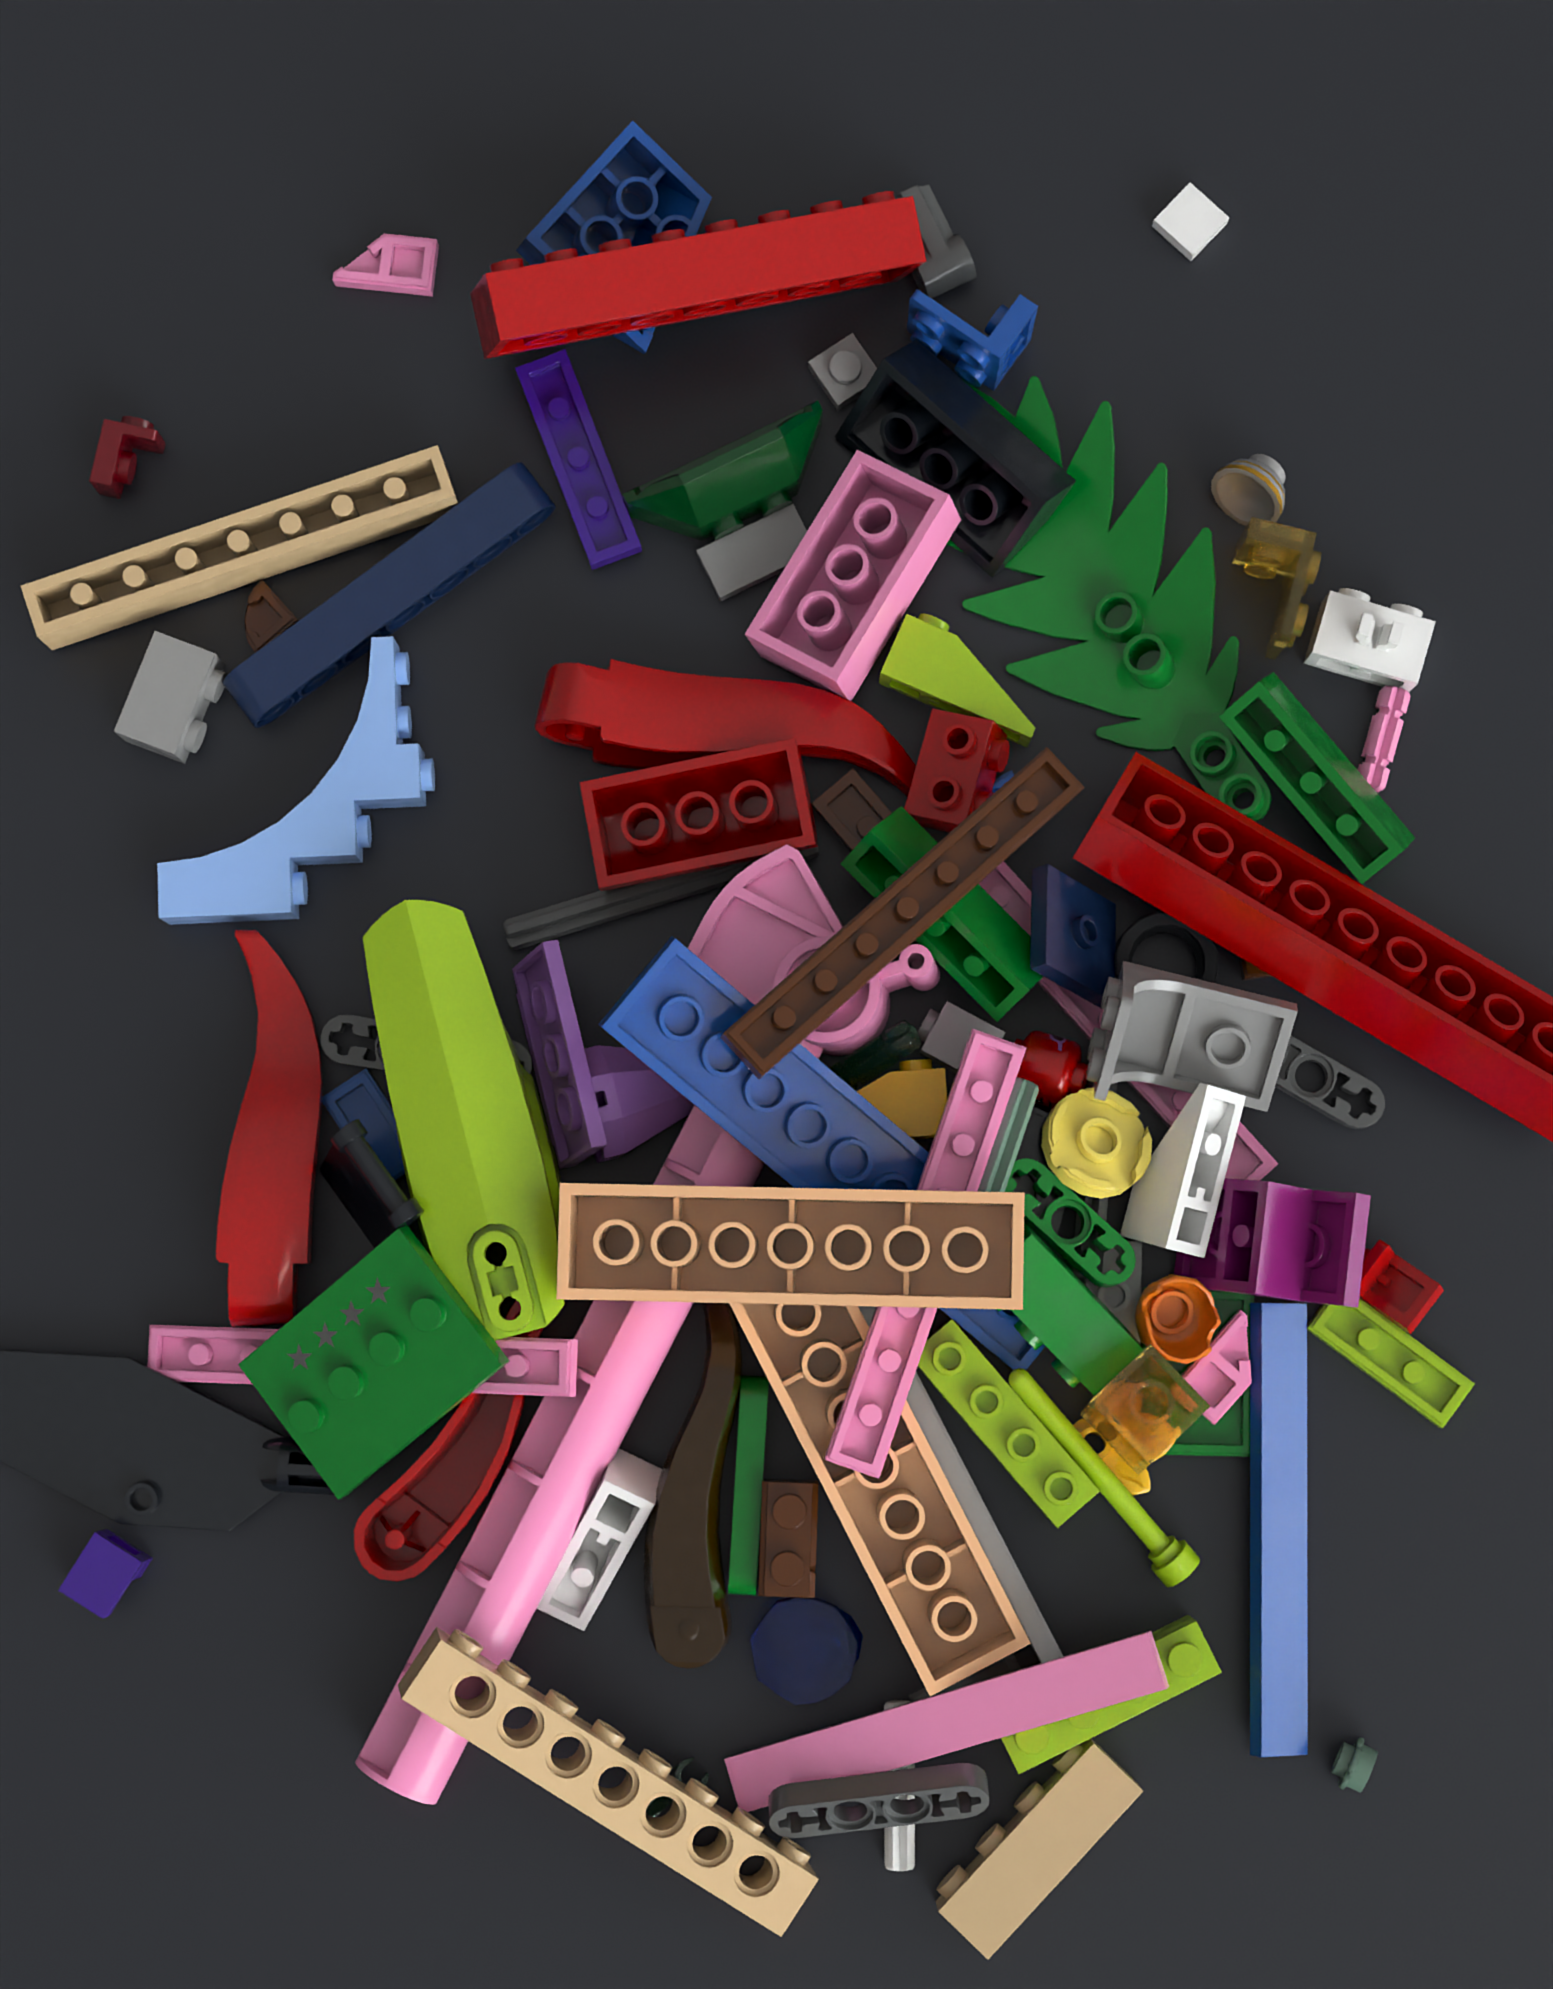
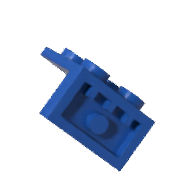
[907,289,1038,391]

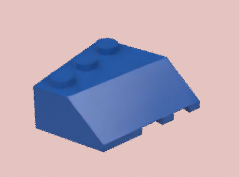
[516,121,712,354]

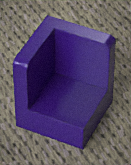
[58,1528,153,1618]

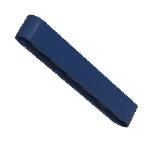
[223,462,556,728]

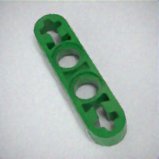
[728,1375,769,1596]

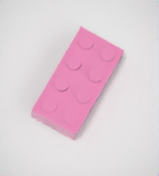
[745,450,961,701]

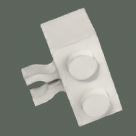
[1304,588,1436,692]

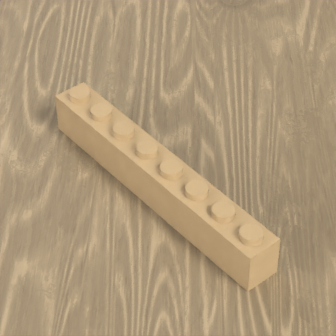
[21,445,458,650]

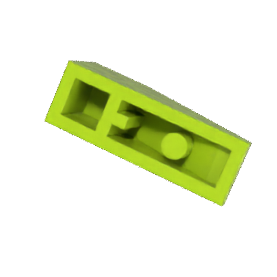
[879,613,1036,748]

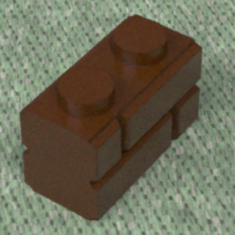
[758,1479,819,1598]

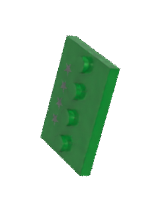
[238,1225,510,1500]

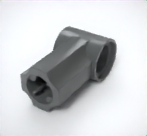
[895,184,977,299]

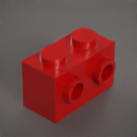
[904,708,1010,832]

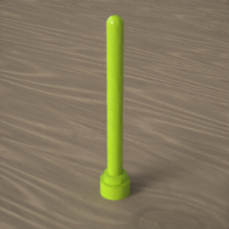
[1008,1368,1200,1587]

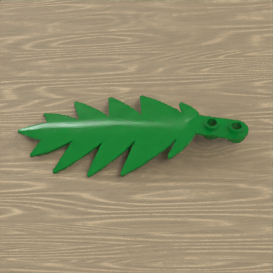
[946,376,1271,822]

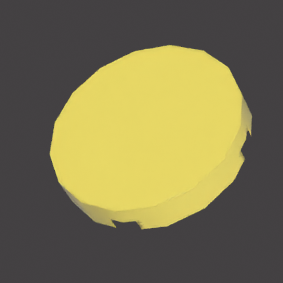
[1041,1087,1152,1199]

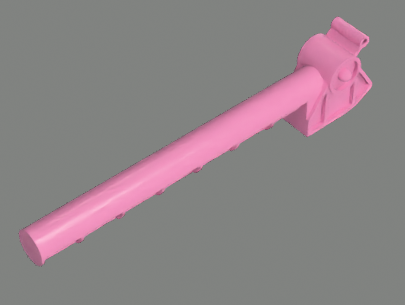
[355,844,940,1805]

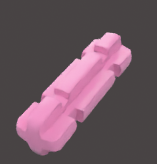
[1357,685,1411,792]

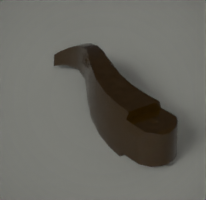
[643,1303,742,1669]

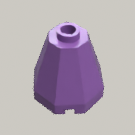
[584,1045,694,1163]

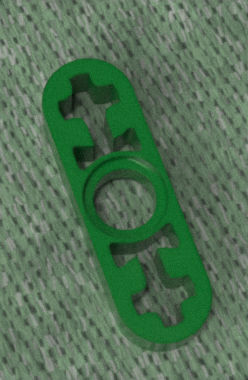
[1005,1158,1136,1287]

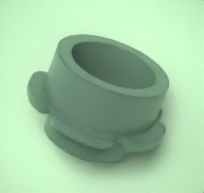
[1331,1737,1378,1793]

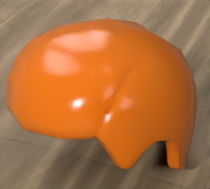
[1134,1274,1221,1364]

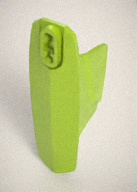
[362,900,565,1341]

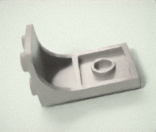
[1086,961,1298,1112]

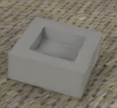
[808,333,877,411]

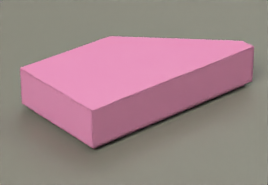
[332,233,439,297]
[1171,1310,1252,1425]

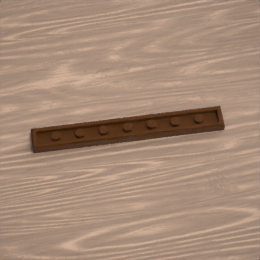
[720,747,1085,1080]

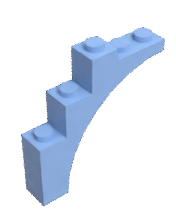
[157,636,435,925]

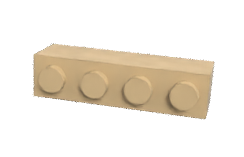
[936,1739,1143,1960]

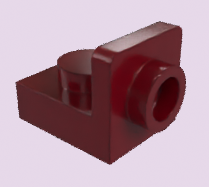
[89,416,166,499]

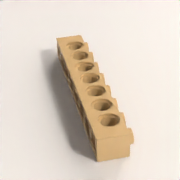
[398,1627,819,1937]

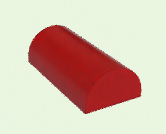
[579,737,818,891]

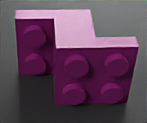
[1174,1178,1371,1308]

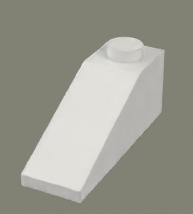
[1120,1083,1246,1258]
[537,1449,662,1631]

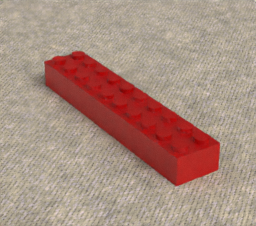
[1073,752,1553,1142]

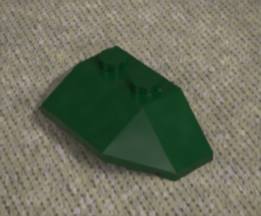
[622,400,823,541]

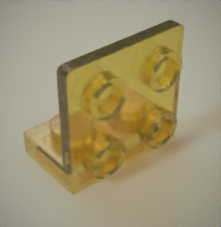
[1232,517,1321,660]

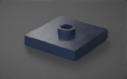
[1030,864,1116,1008]

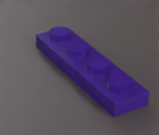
[515,349,642,570]

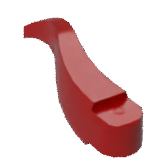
[535,659,916,797]
[216,930,323,1327]
[354,1300,544,1582]

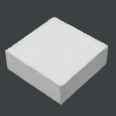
[1152,182,1229,261]

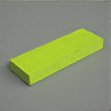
[1307,1298,1475,1428]

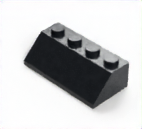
[835,339,1076,578]

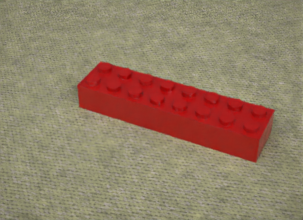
[470,191,927,359]

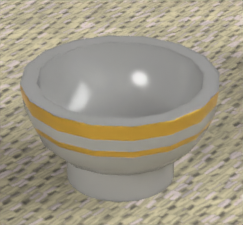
[1211,454,1286,529]

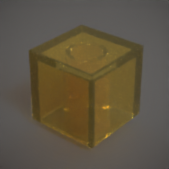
[1080,1344,1210,1475]

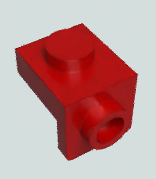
[1359,1239,1444,1334]

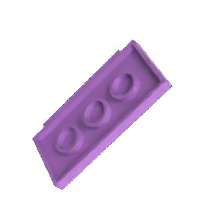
[512,940,607,1169]

